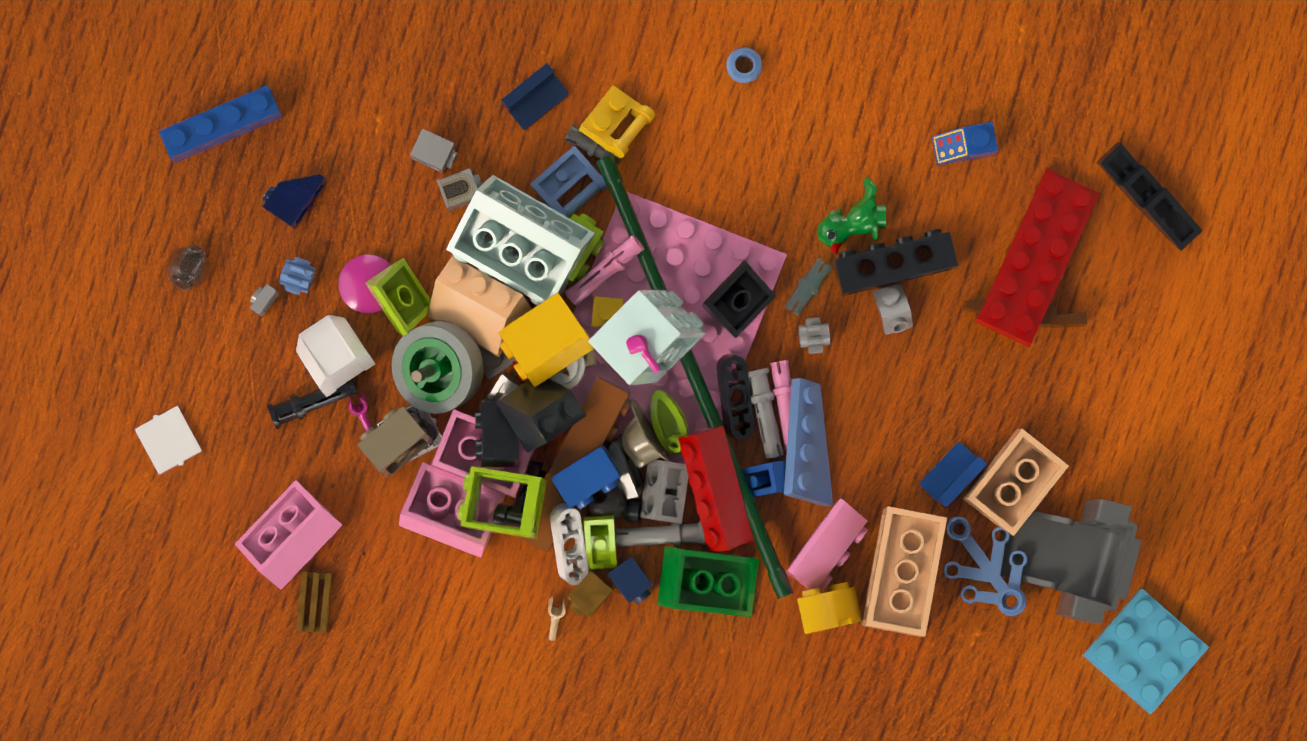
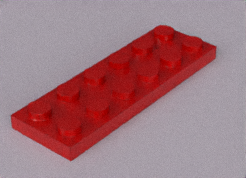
[976,168,1100,347]

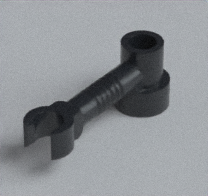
[493,461,546,528]

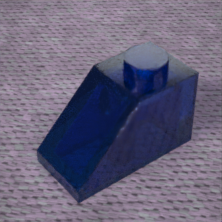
[262,174,328,230]

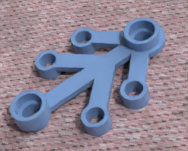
[944,517,1028,616]

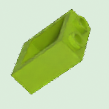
[458,466,547,539]

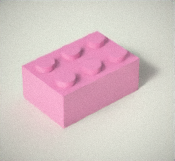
[431,409,535,499]

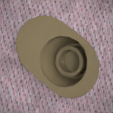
[622,399,670,467]

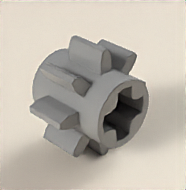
[798,317,830,354]

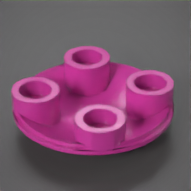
[339,255,391,313]

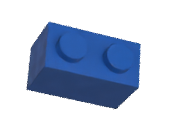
[551,445,622,509]

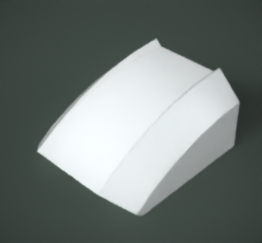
[296,315,375,397]

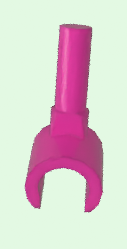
[626,334,661,373]
[349,393,371,431]

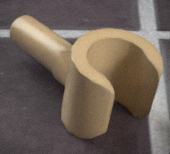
[548,597,566,641]

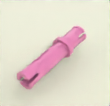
[565,235,645,306]
[770,360,792,451]

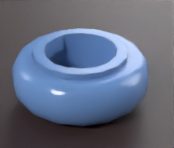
[726,47,762,83]

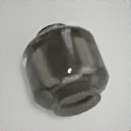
[167,245,210,291]
[586,486,627,521]

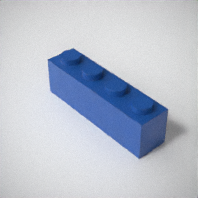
[159,85,283,163]

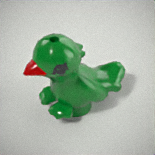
[817,177,886,255]

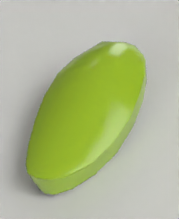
[650,390,689,454]

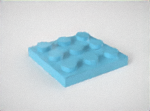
[1083,588,1209,714]

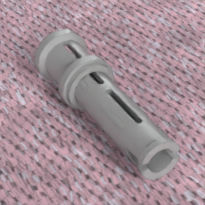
[748,368,784,459]
[616,521,706,548]

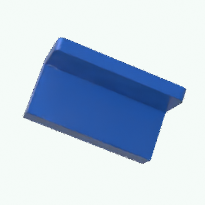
[919,442,987,508]

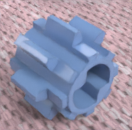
[279,257,316,295]

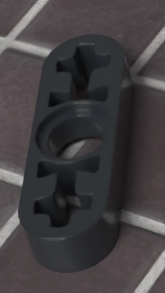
[716,354,754,440]

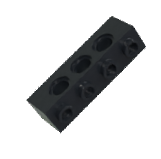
[833,229,958,296]

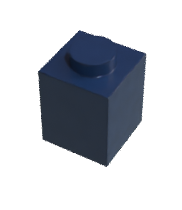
[608,557,653,604]

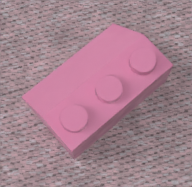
[399,462,506,558]
[235,480,342,590]
[785,498,868,592]

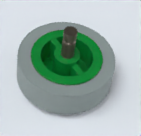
[392,321,484,414]

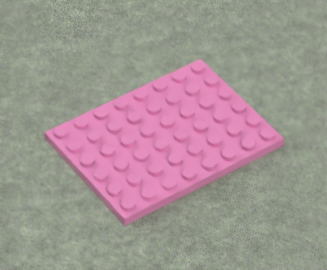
[566,192,787,464]

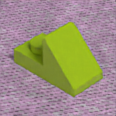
[584,516,617,569]

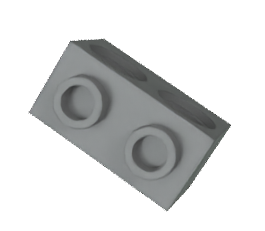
[639,460,689,524]

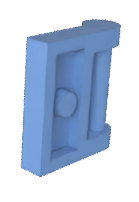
[530,146,608,218]

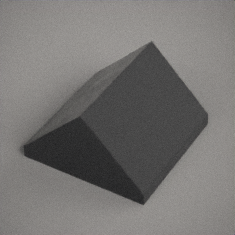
[702,260,776,338]

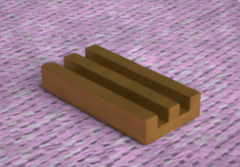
[296,571,332,633]

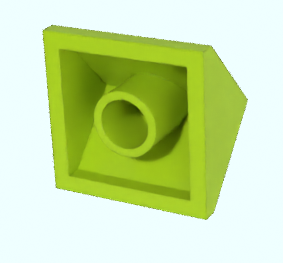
[365,258,431,336]

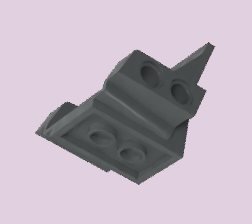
[999,499,1142,624]

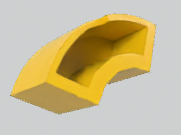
[797,582,862,634]

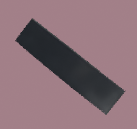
[1096,142,1202,251]

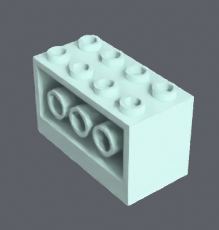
[446,175,595,305]
[588,290,706,385]

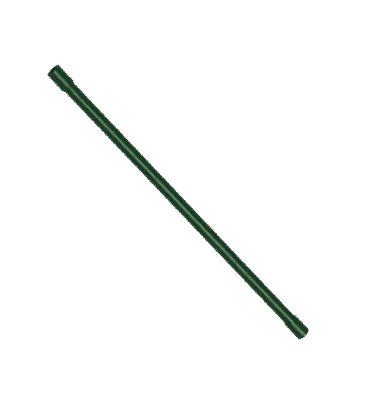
[597,155,794,599]

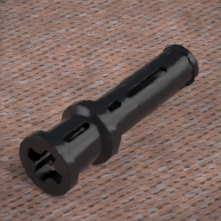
[267,379,358,430]

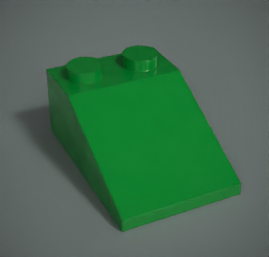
[657,546,759,617]

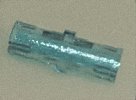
[784,258,833,317]

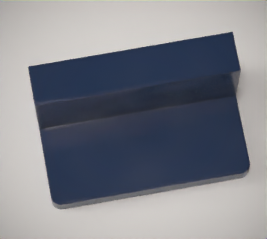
[501,63,569,130]

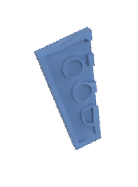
[784,378,833,507]

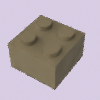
[357,407,433,479]

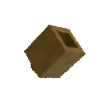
[567,571,613,618]

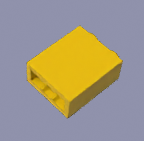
[498,293,594,388]

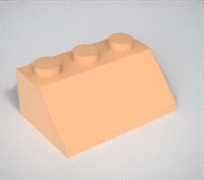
[427,256,532,357]
[962,429,1069,536]

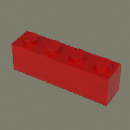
[678,426,754,552]

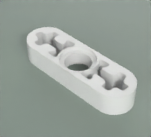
[550,503,588,585]

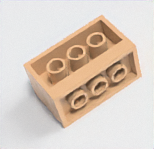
[861,506,947,637]

